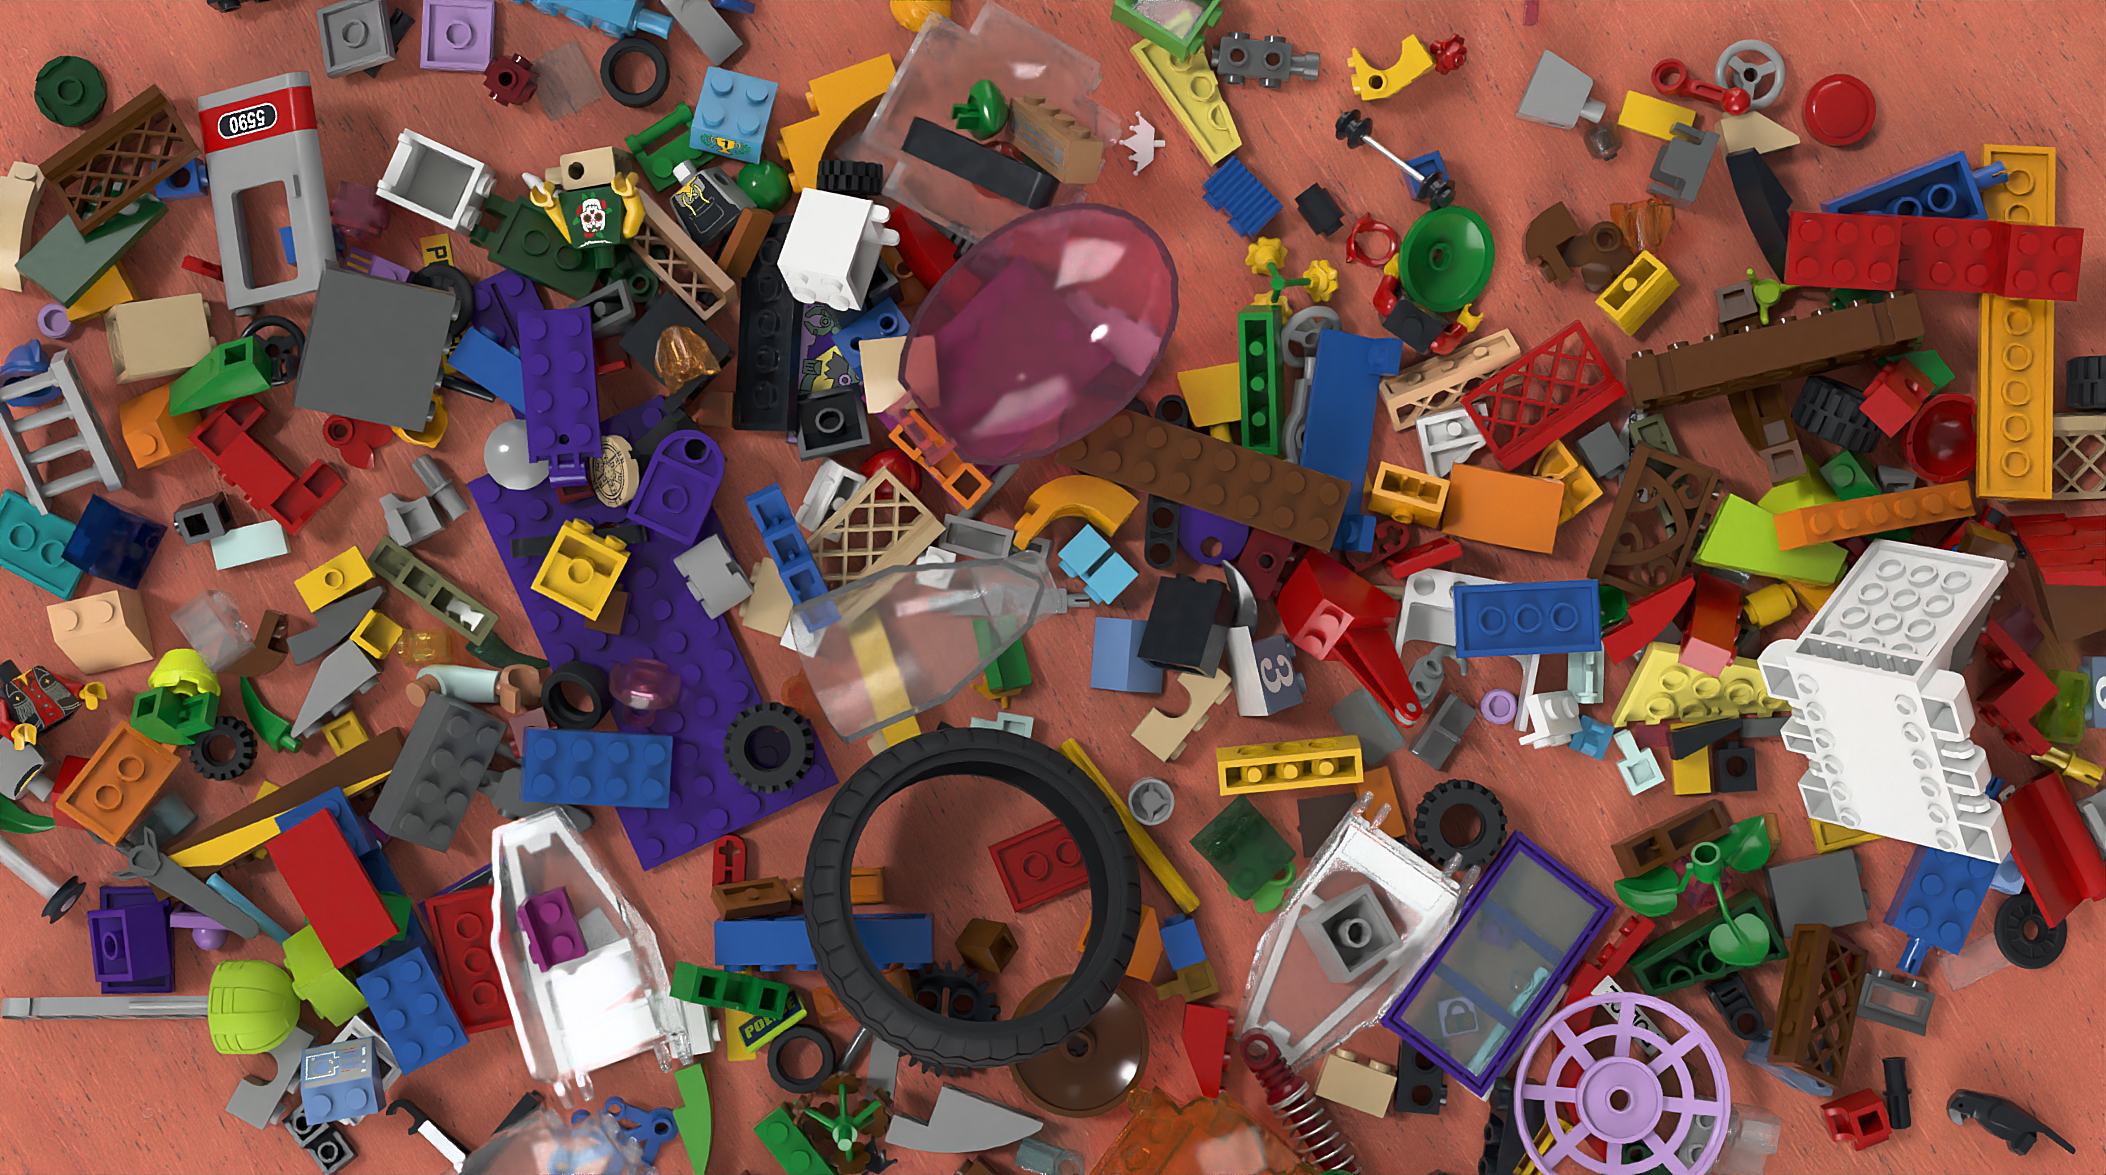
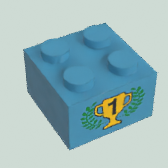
[689,65,778,165]

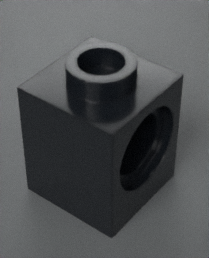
[1712,740,1757,793]

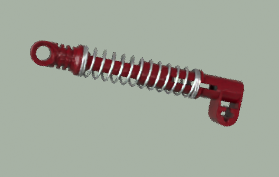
[1240,1028,1362,1175]

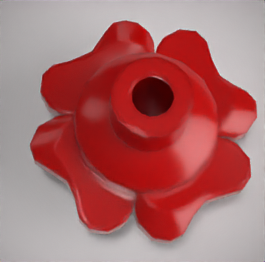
[1430,33,1467,75]

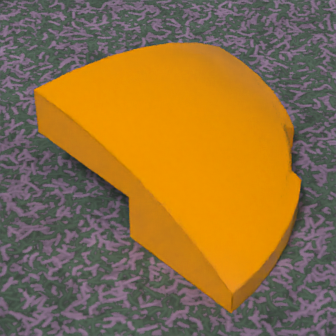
[1533,438,1607,529]

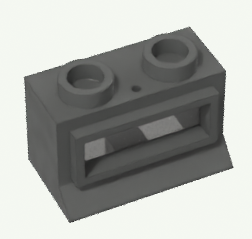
[1856,967,1936,1036]

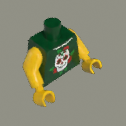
[530,171,646,269]

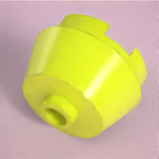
[148,649,221,699]

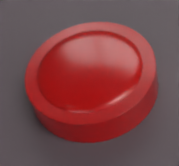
[1801,74,1876,147]

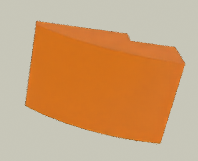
[1440,462,1565,554]

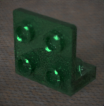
[1189,794,1296,901]

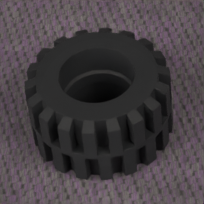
[2066,355,2106,410]
[1790,375,1883,453]
[723,702,816,794]
[1414,779,1508,871]

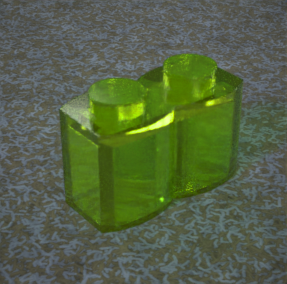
[2038,669,2090,745]

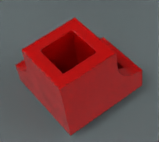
[1820,1087,1893,1152]

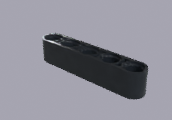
[901,116,1061,214]
[1144,394,1188,570]

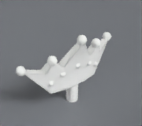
[1119,111,1165,176]

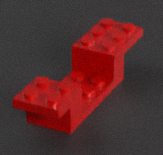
[1784,211,2084,302]
[1832,537,2060,757]

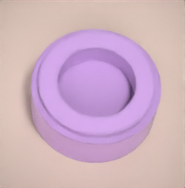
[38,303,76,339]
[1480,688,1517,724]

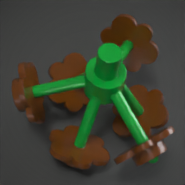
[792,1071,895,1175]

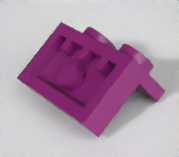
[516,886,589,973]

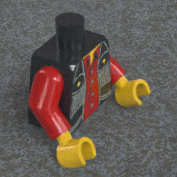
[1373,253,1484,355]
[0,659,107,751]

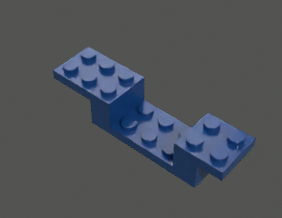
[274,785,471,1076]

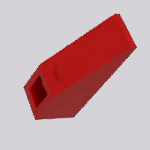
[1181,1001,1235,1117]

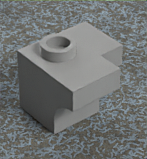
[379,493,447,547]

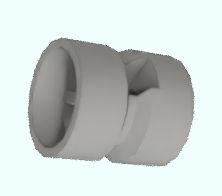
[1127,776,1175,825]

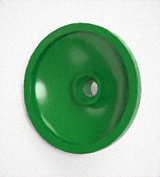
[1398,205,1495,312]

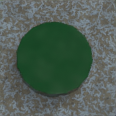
[34,56,107,127]

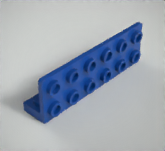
[1289,329,1403,553]

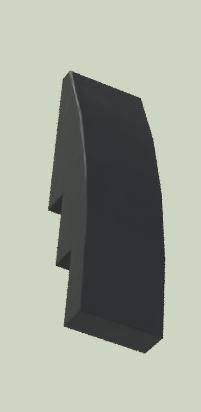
[1725,147,1793,284]

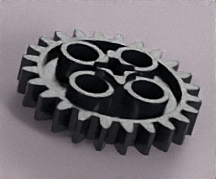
[896,960,1001,1077]

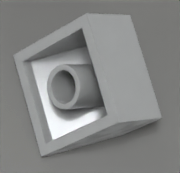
[1296,883,1404,983]

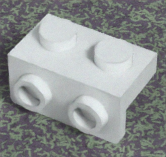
[1519,690,1583,749]

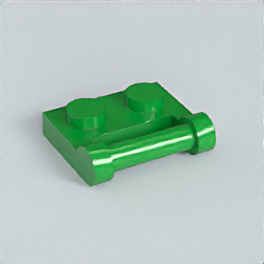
[624,101,719,194]

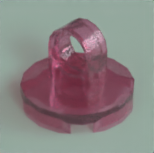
[608,658,681,728]

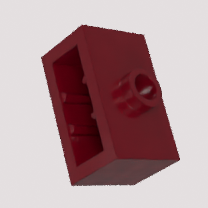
[1227,528,1300,602]

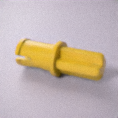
[2030,743,2104,788]

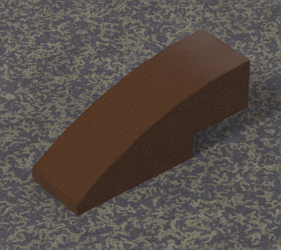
[1611,799,1731,878]

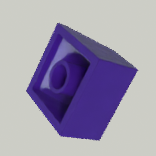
[87,903,171,982]

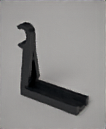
[386,1090,546,1175]

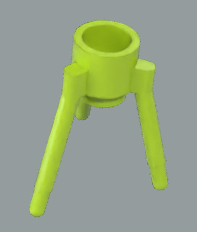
[1747,268,1801,325]

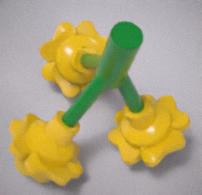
[1245,237,1339,327]

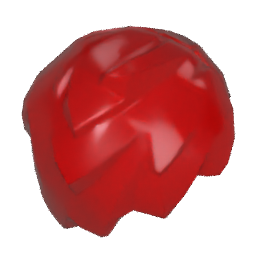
[860,447,923,510]

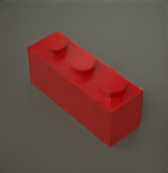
[1678,572,1744,678]

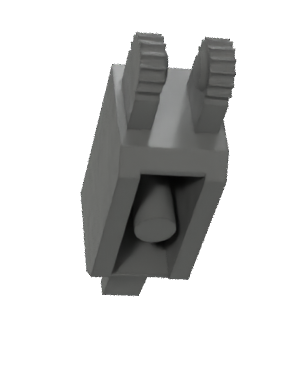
[476,766,595,833]

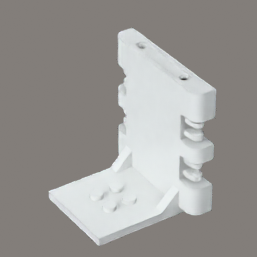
[1757,538,2012,864]

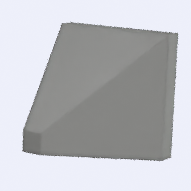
[1876,465,1917,494]

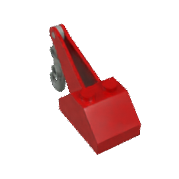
[1274,547,1469,729]

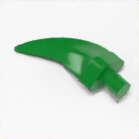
[240,676,303,753]
[0,793,58,834]

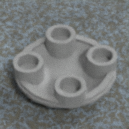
[484,419,549,490]

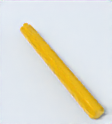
[1059,738,1200,914]

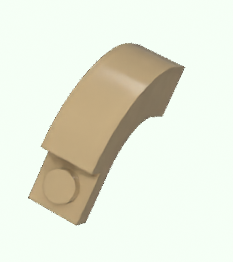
[0,161,49,292]

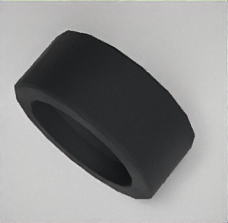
[600,37,670,108]
[541,661,614,730]
[767,1024,836,1094]

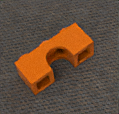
[888,409,995,510]

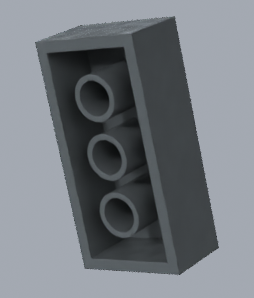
[369,690,508,853]

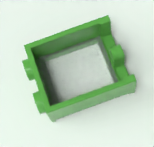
[1111,0,1225,63]

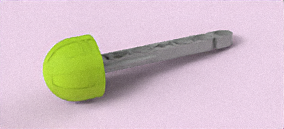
[0,960,300,1054]

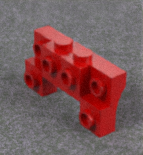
[187,394,348,535]

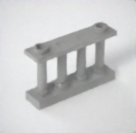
[0,349,126,516]

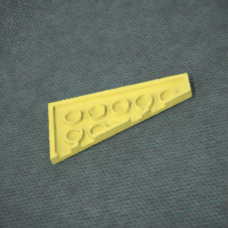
[1612,640,1795,727]

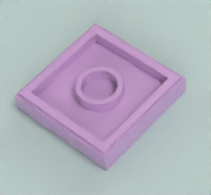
[420,0,497,73]

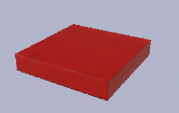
[1382,535,1463,580]

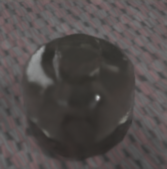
[1583,121,1623,161]

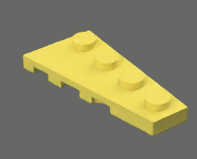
[1130,9,1242,167]

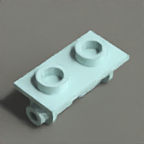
[1567,632,1605,704]

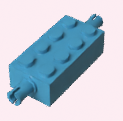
[507,0,674,40]

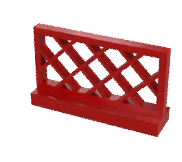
[1458,320,1627,472]

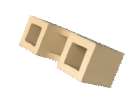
[1131,668,1232,762]

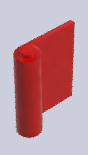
[2000,768,2106,929]

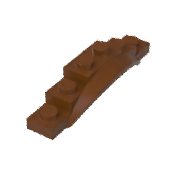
[1714,280,1809,488]

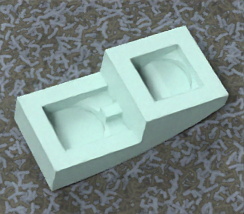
[210,520,292,571]

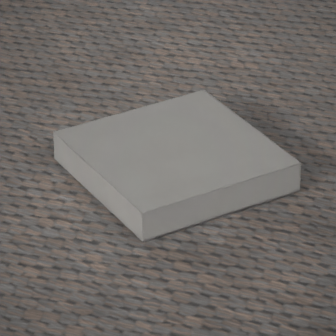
[316,0,396,79]

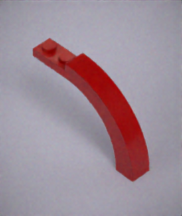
[1551,914,1656,1161]

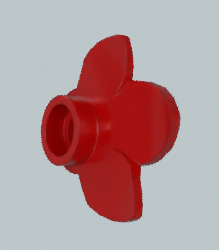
[323,414,395,469]

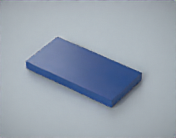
[1453,579,1602,658]

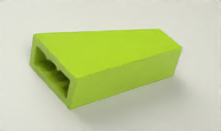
[1693,493,1848,587]

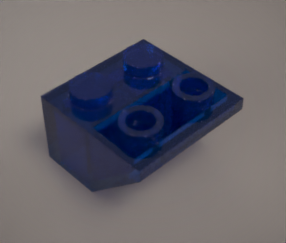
[61,493,168,590]

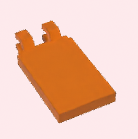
[55,719,184,848]

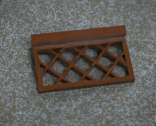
[38,84,202,236]
[1766,923,1869,1089]

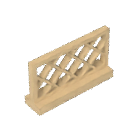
[1998,410,2106,502]
[806,466,946,627]

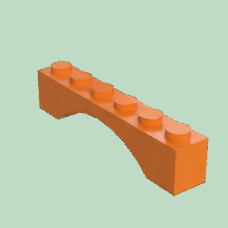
[1773,480,1975,551]

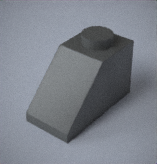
[568,279,636,340]

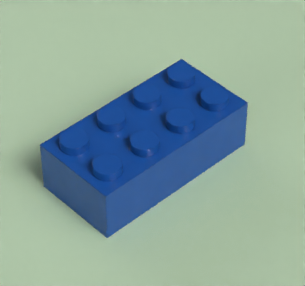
[519,727,673,809]

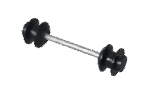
[1335,109,1456,211]

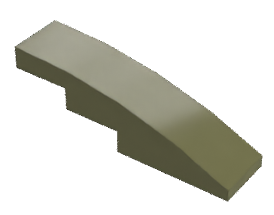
[1628,412,1705,561]
[367,535,500,646]

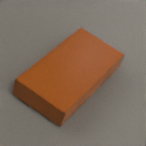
[717,207,775,278]

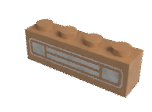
[1004,92,1103,184]

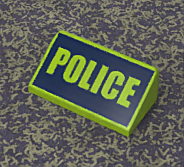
[738,989,810,1054]

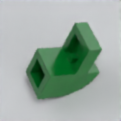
[130,686,219,745]

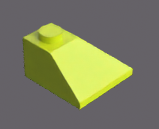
[1755,454,1841,515]

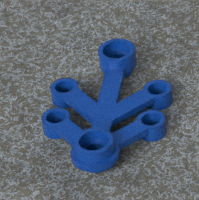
[548,1096,679,1175]

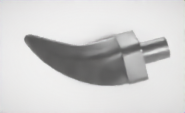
[1221,560,1258,637]

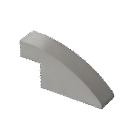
[885,1082,1044,1153]

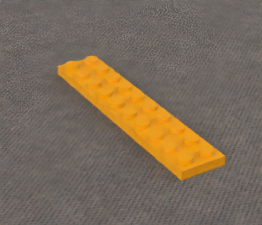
[1976,144,2056,501]

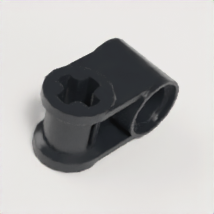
[1703,971,1764,1040]

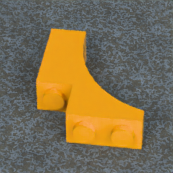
[777,53,903,195]

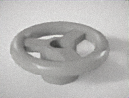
[1715,39,1786,111]
[1281,306,1342,368]

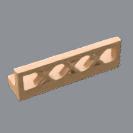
[1378,328,1525,432]

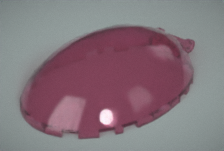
[883,202,1180,468]

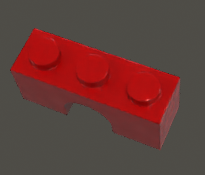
[1859,356,1936,438]

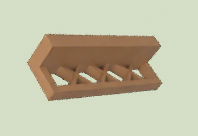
[627,188,738,325]

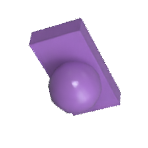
[170,903,230,951]

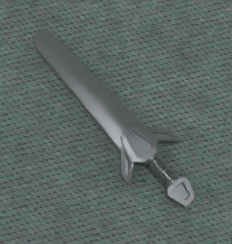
[86,825,260,939]

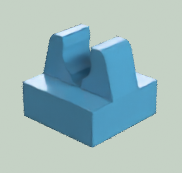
[1567,714,1615,761]

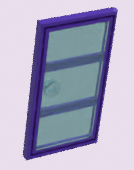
[1379,830,1617,1098]

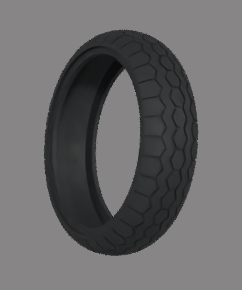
[803,727,1142,1068]

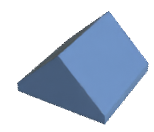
[1090,617,1163,693]

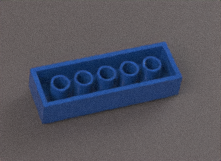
[714,913,935,972]

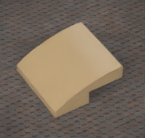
[859,333,941,413]

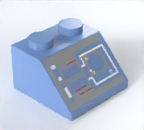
[301,1036,387,1126]

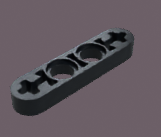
[510,524,651,558]

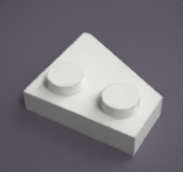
[1414,402,1493,478]

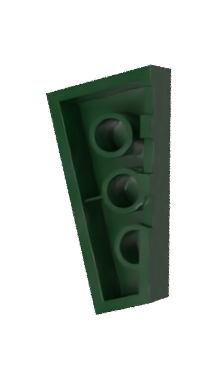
[1626,888,1789,997]

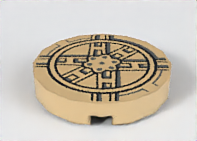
[589,435,639,508]

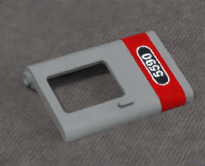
[197,72,337,317]

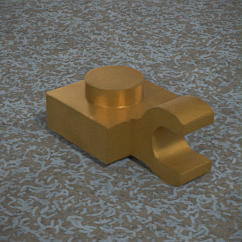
[1153,956,1220,1003]

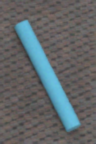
[206,873,291,947]

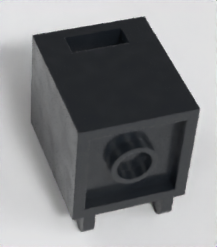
[618,291,737,413]

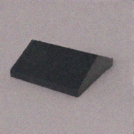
[795,382,872,462]

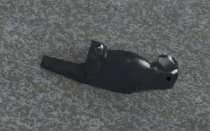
[1946,1089,2076,1156]

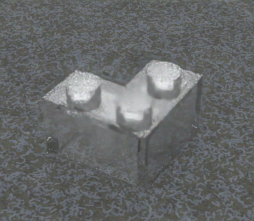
[170,590,255,674]
[1713,1102,1782,1175]

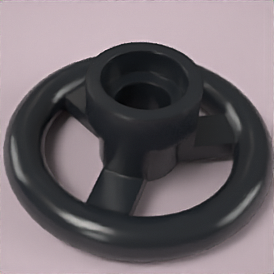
[239,315,306,387]

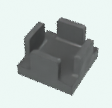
[1645,122,1720,210]

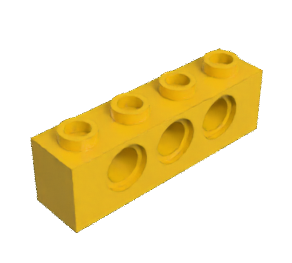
[1215,734,1364,796]

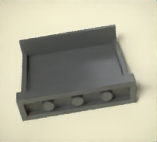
[292,259,461,432]

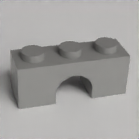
[225,1019,321,1131]

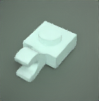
[970,711,1034,738]
[1613,729,1665,796]

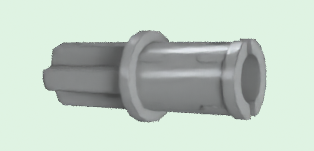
[412,454,470,522]

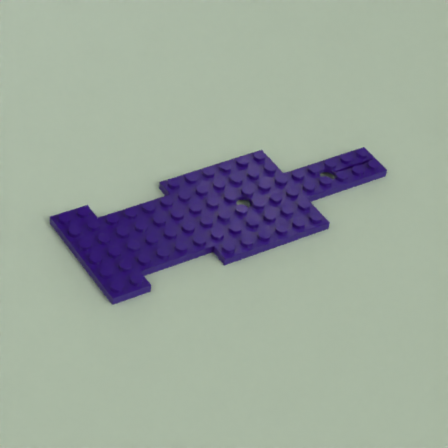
[467,269,839,872]

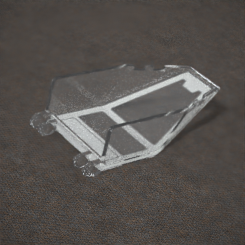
[1232,791,1481,1074]
[491,805,693,1110]

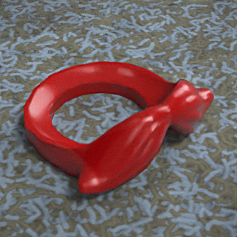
[1346,212,1397,268]

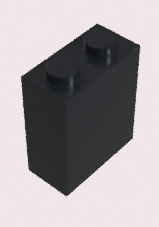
[1137,574,1238,679]

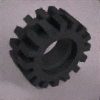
[817,160,883,196]
[187,716,258,781]

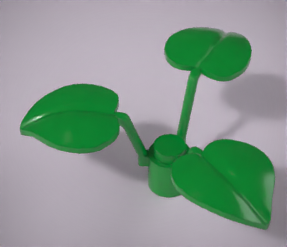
[1614,815,1771,966]

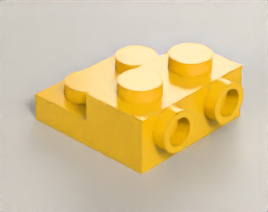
[530,518,631,621]

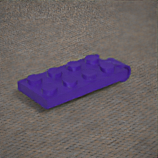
[517,307,603,488]

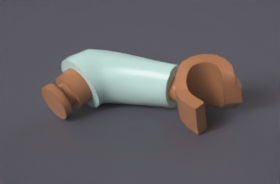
[406,663,543,714]

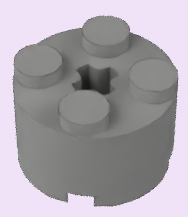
[673,533,754,620]

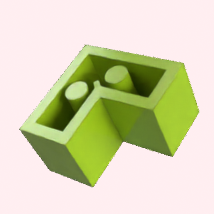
[282,924,369,1027]

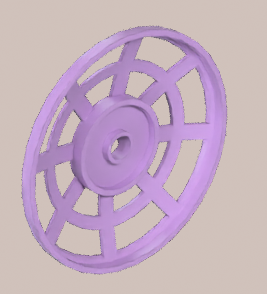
[1514,992,1731,1175]

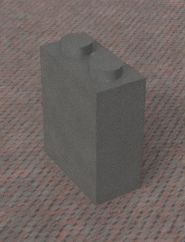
[1762,847,1871,939]

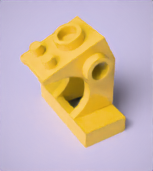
[1347,34,1436,101]

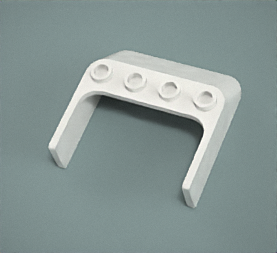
[1392,568,1540,732]

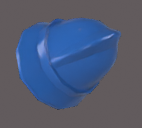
[0,339,62,407]

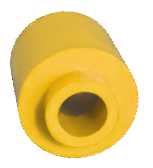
[1742,582,1797,629]

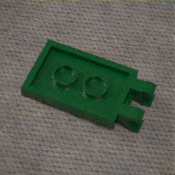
[469,193,603,301]

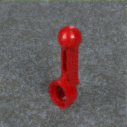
[1651,58,1751,116]

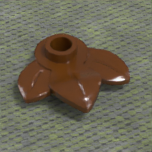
[1563,221,1635,292]

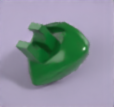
[950,79,1009,141]

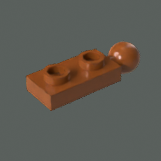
[710,876,804,920]

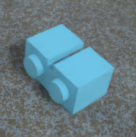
[1058,524,1138,605]

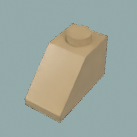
[1714,111,1800,166]

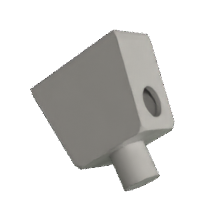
[1514,49,1606,130]

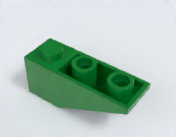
[169,336,272,416]

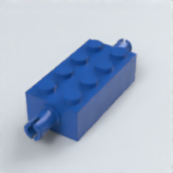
[1819,151,2008,220]
[1883,775,2005,977]

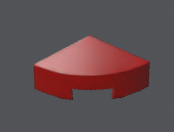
[181,255,224,282]

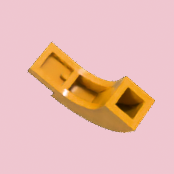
[1012,475,1140,552]

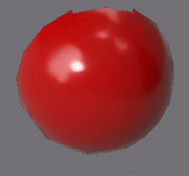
[1900,392,1977,484]

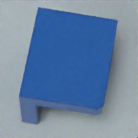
[1401,150,1449,200]

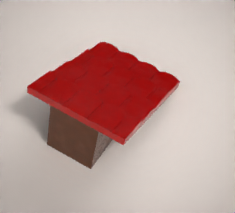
[2009,513,2106,644]

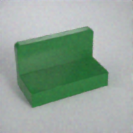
[972,616,1032,695]

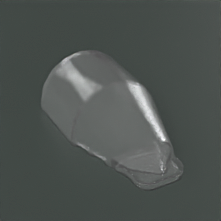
[789,550,1061,744]

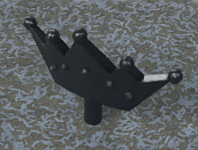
[837,1135,898,1175]

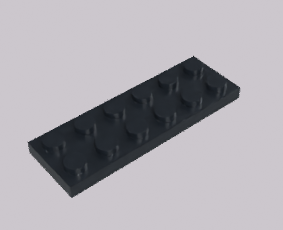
[734,215,803,432]

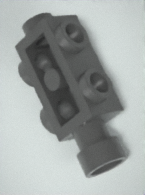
[1211,32,1320,89]

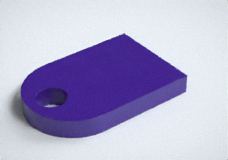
[626,430,726,547]
[1178,504,1249,565]

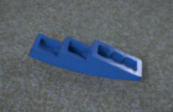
[745,482,841,632]

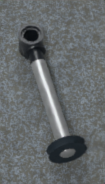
[0,835,86,924]

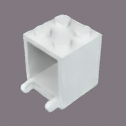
[376,128,497,237]
[777,187,900,311]

